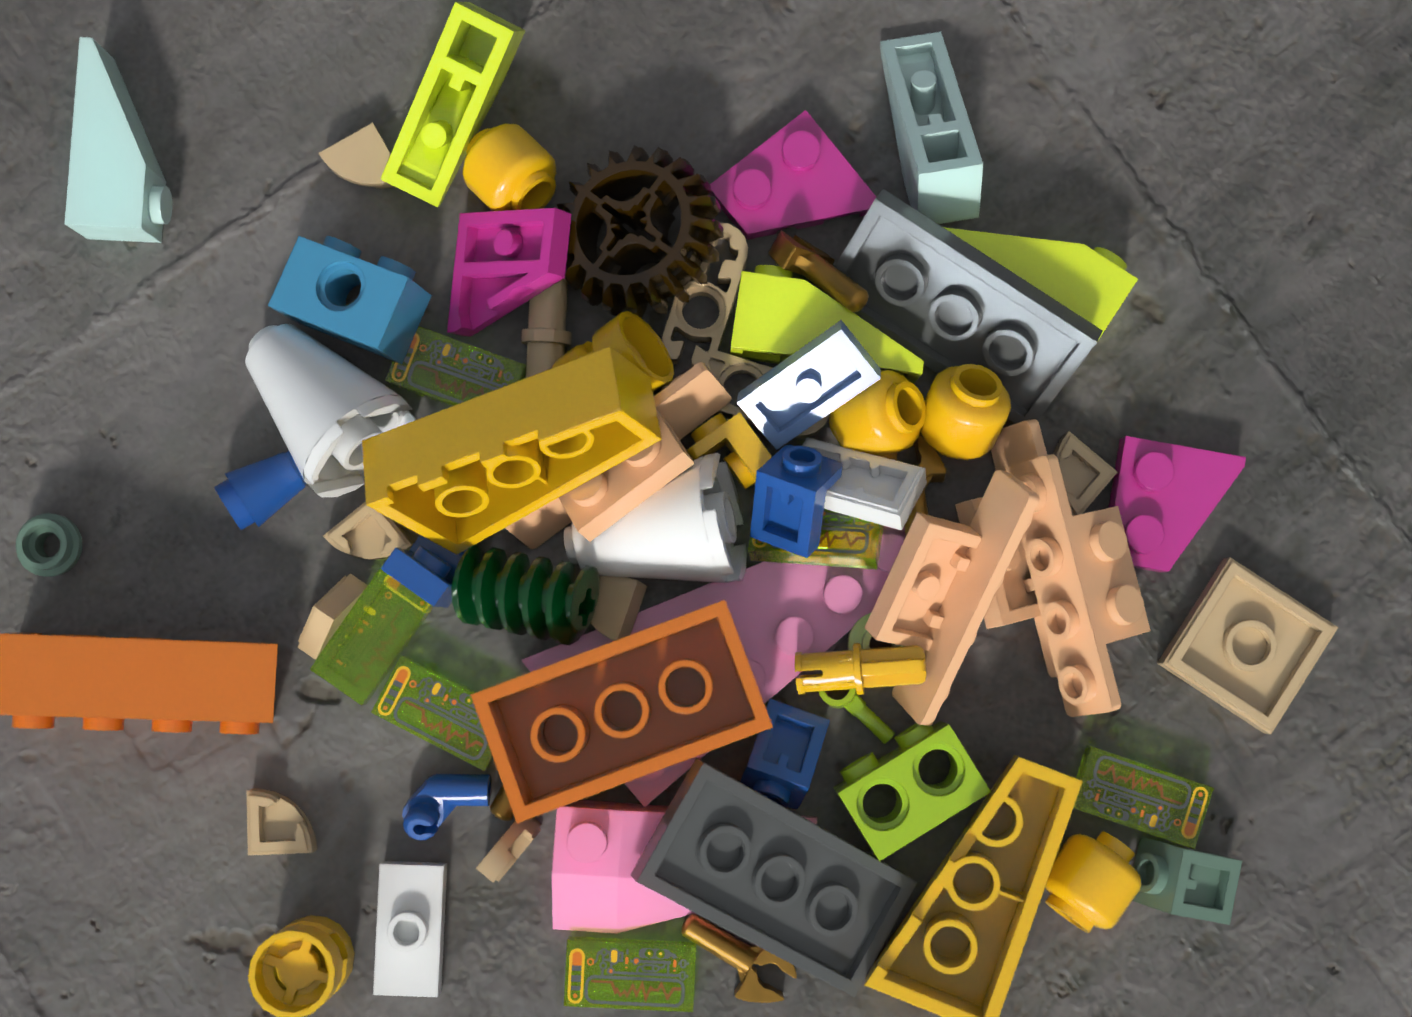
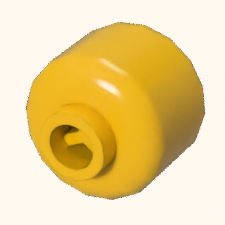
[462,124,556,211]
[920,364,1011,460]
[829,369,926,456]
[1045,831,1141,933]

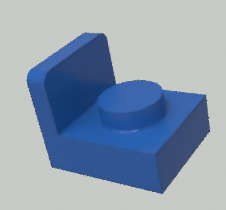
[750,445,843,558]
[380,535,467,608]
[740,699,830,809]

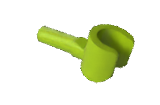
[818,689,895,744]

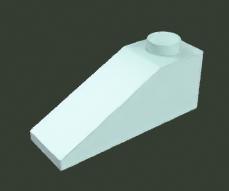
[880,32,983,224]
[65,37,173,243]

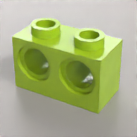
[833,721,991,861]

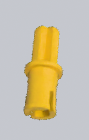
[795,643,927,695]

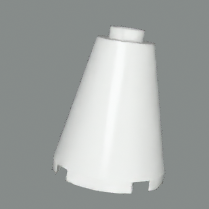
[245,324,416,497]
[564,453,747,583]

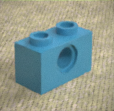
[268,236,432,364]

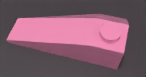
[552,800,817,934]

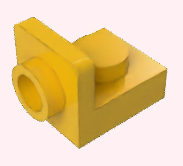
[687,412,772,490]

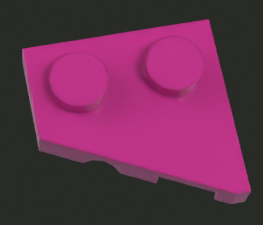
[709,110,876,240]
[447,208,572,337]
[1109,436,1246,572]

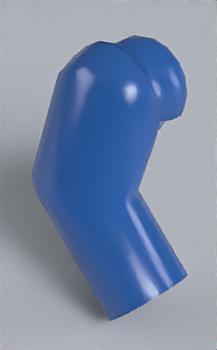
[402,774,491,841]

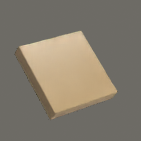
[1157,557,1338,734]

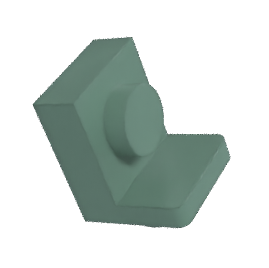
[1133,837,1242,925]

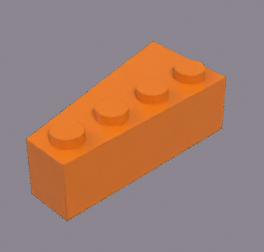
[0,632,278,734]

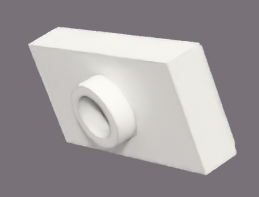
[802,437,927,530]
[373,861,447,997]

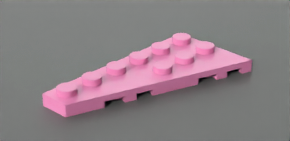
[521,520,906,807]

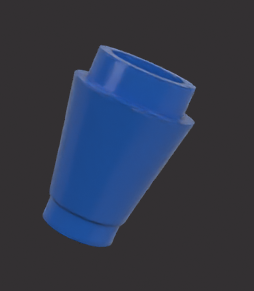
[214,451,307,530]

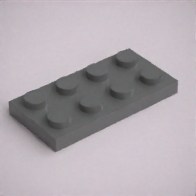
[821,189,1103,424]
[630,757,918,997]

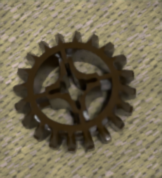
[557,145,724,318]

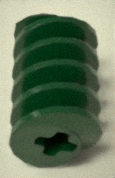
[451,544,600,646]

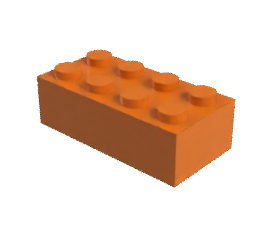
[471,600,773,823]

